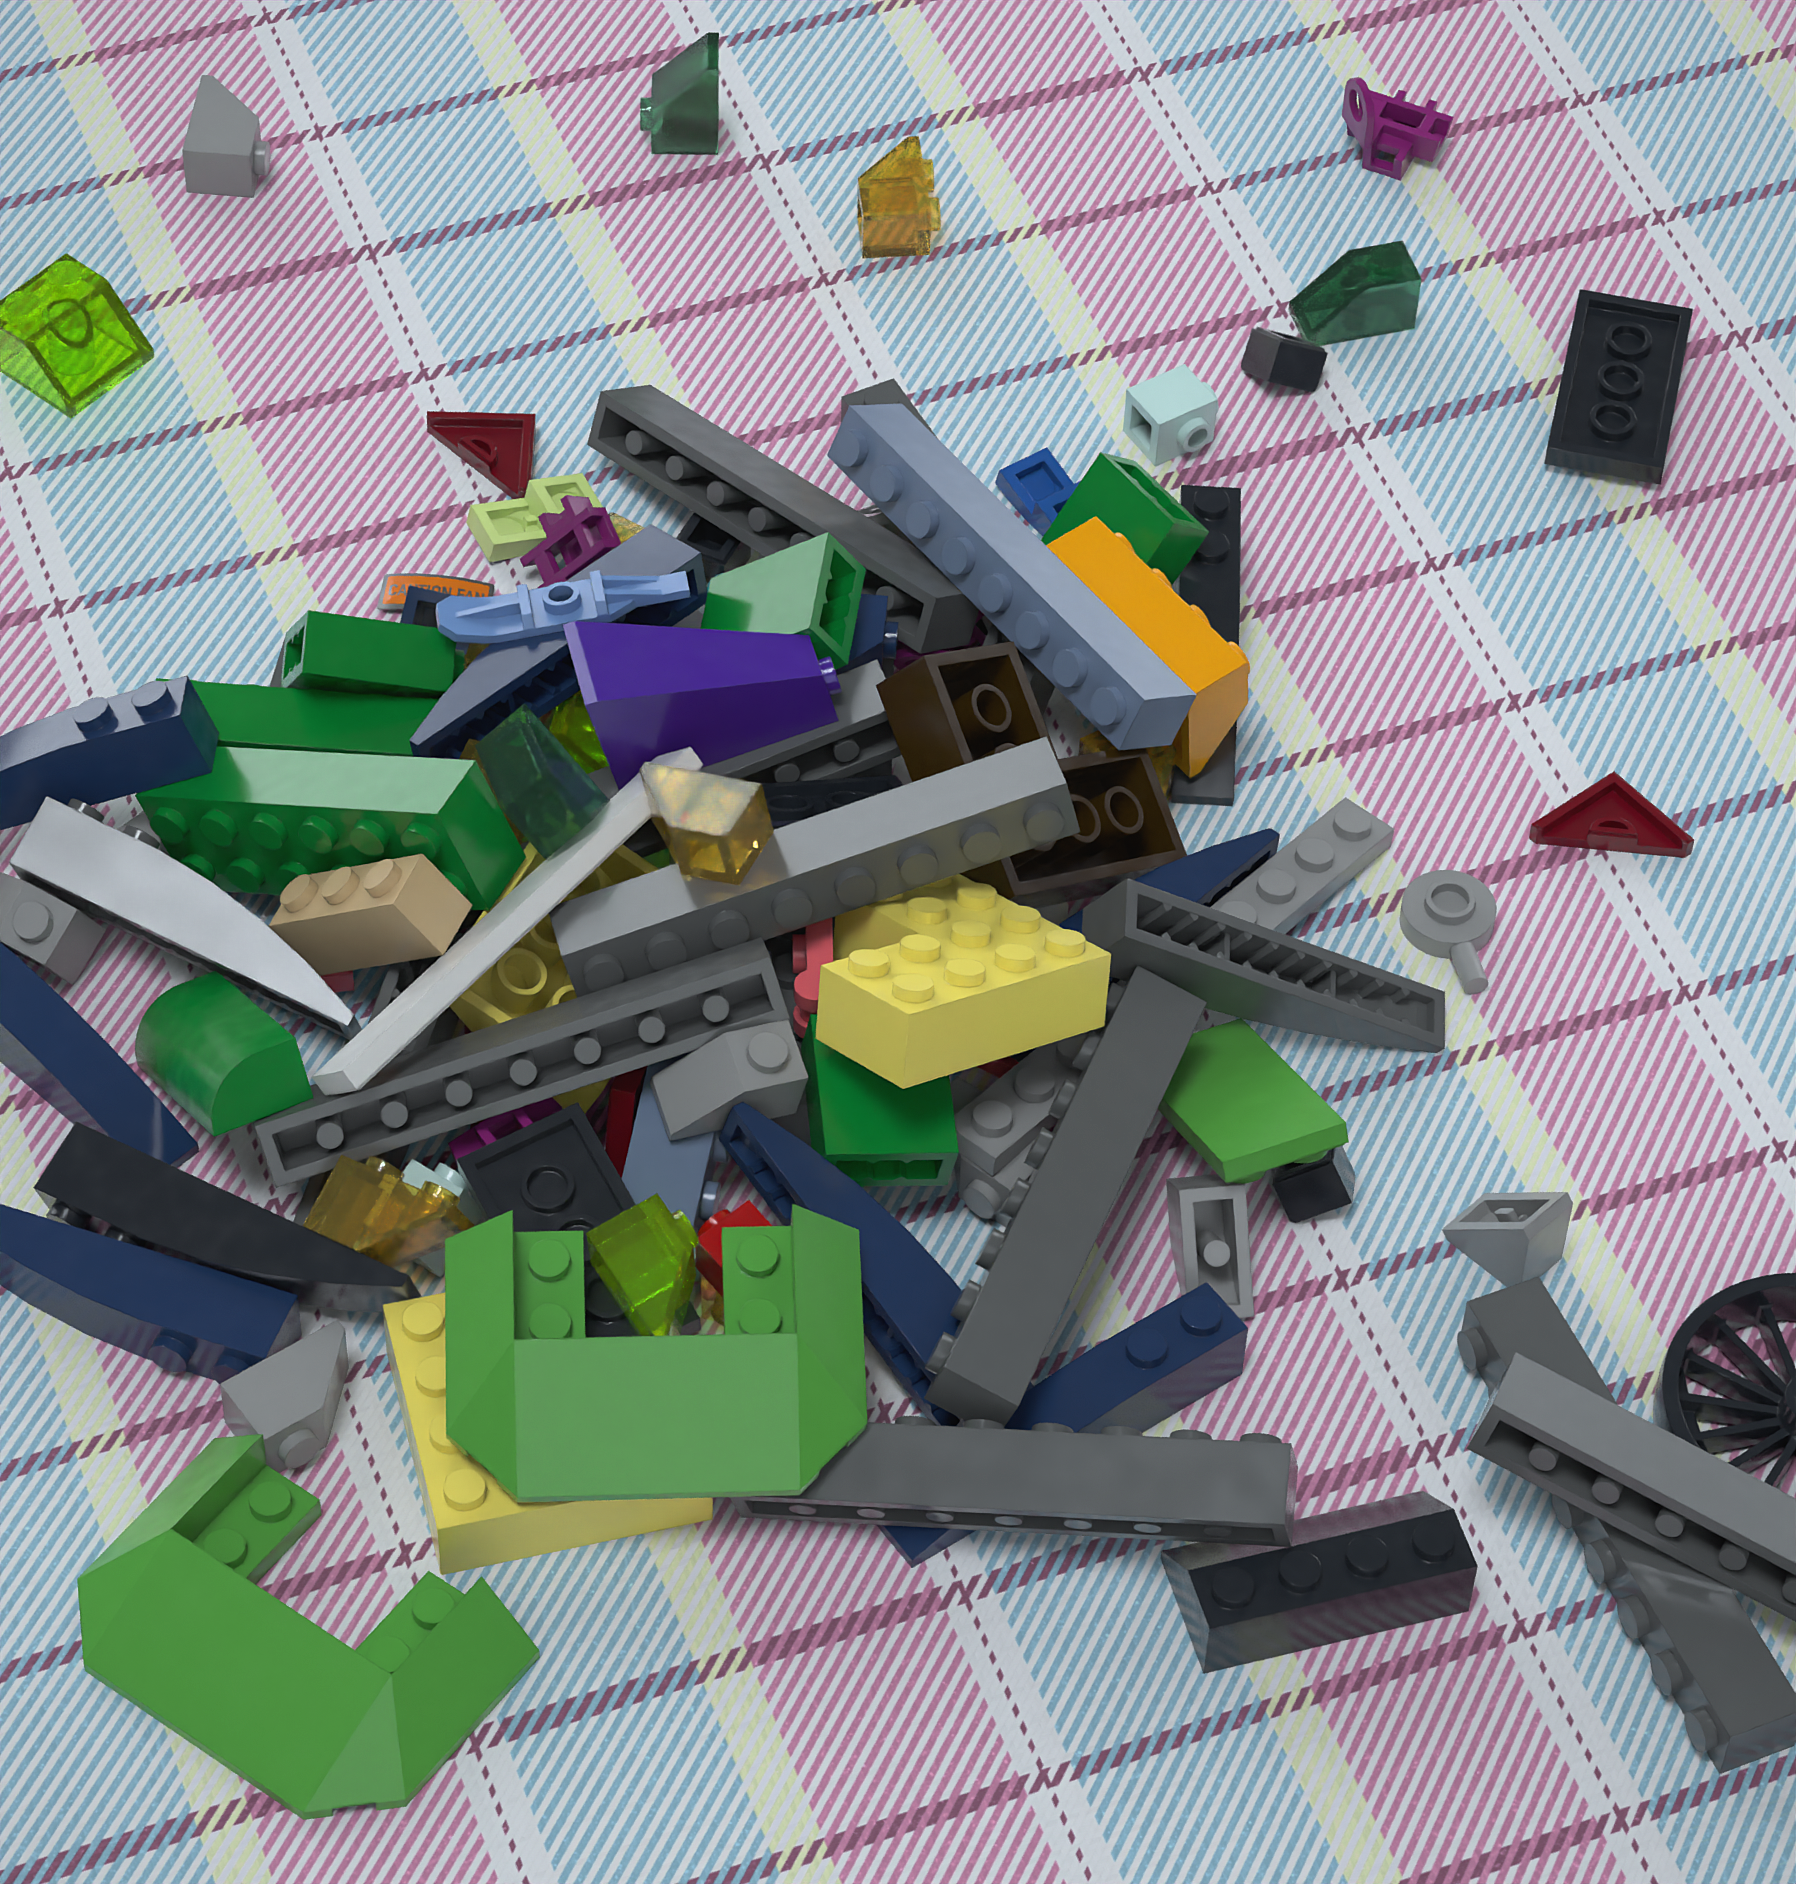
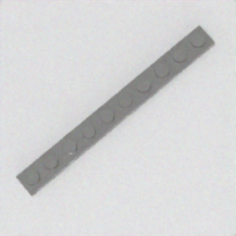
[954,797,1395,1176]

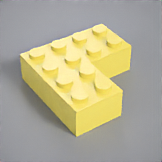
[815,874,1111,1089]
[383,1293,713,1575]

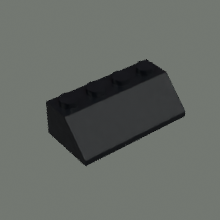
[1160,1491,1478,1674]

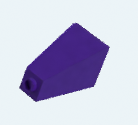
[563,621,842,791]

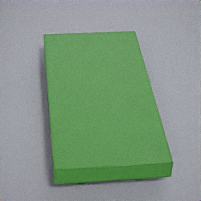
[1158,1018,1349,1184]

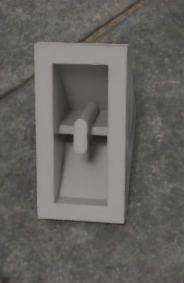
[1442,1192,1573,1287]

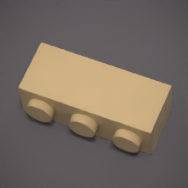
[268,854,472,976]

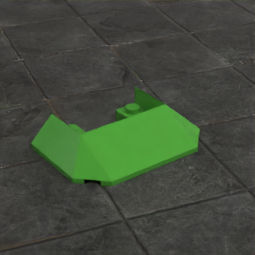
[445,1204,868,1502]
[77,1434,540,1820]

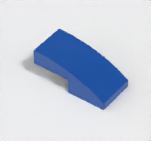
[995,447,1080,536]

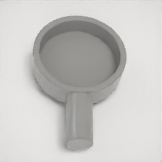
[1399,870,1497,994]

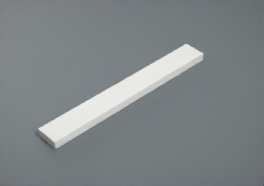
[312,747,703,1095]

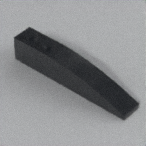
[1171,485,1241,806]
[33,1122,422,1313]

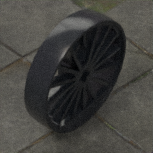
[1653,1273,1796,1488]

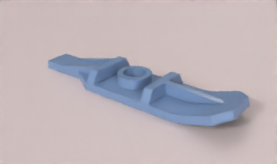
[435,570,691,644]

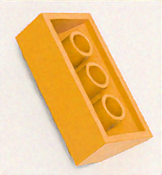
[1046,516,1250,778]

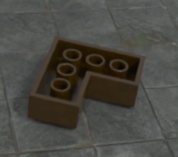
[876,641,1187,909]

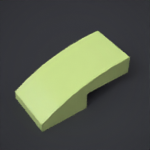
[466,473,603,562]

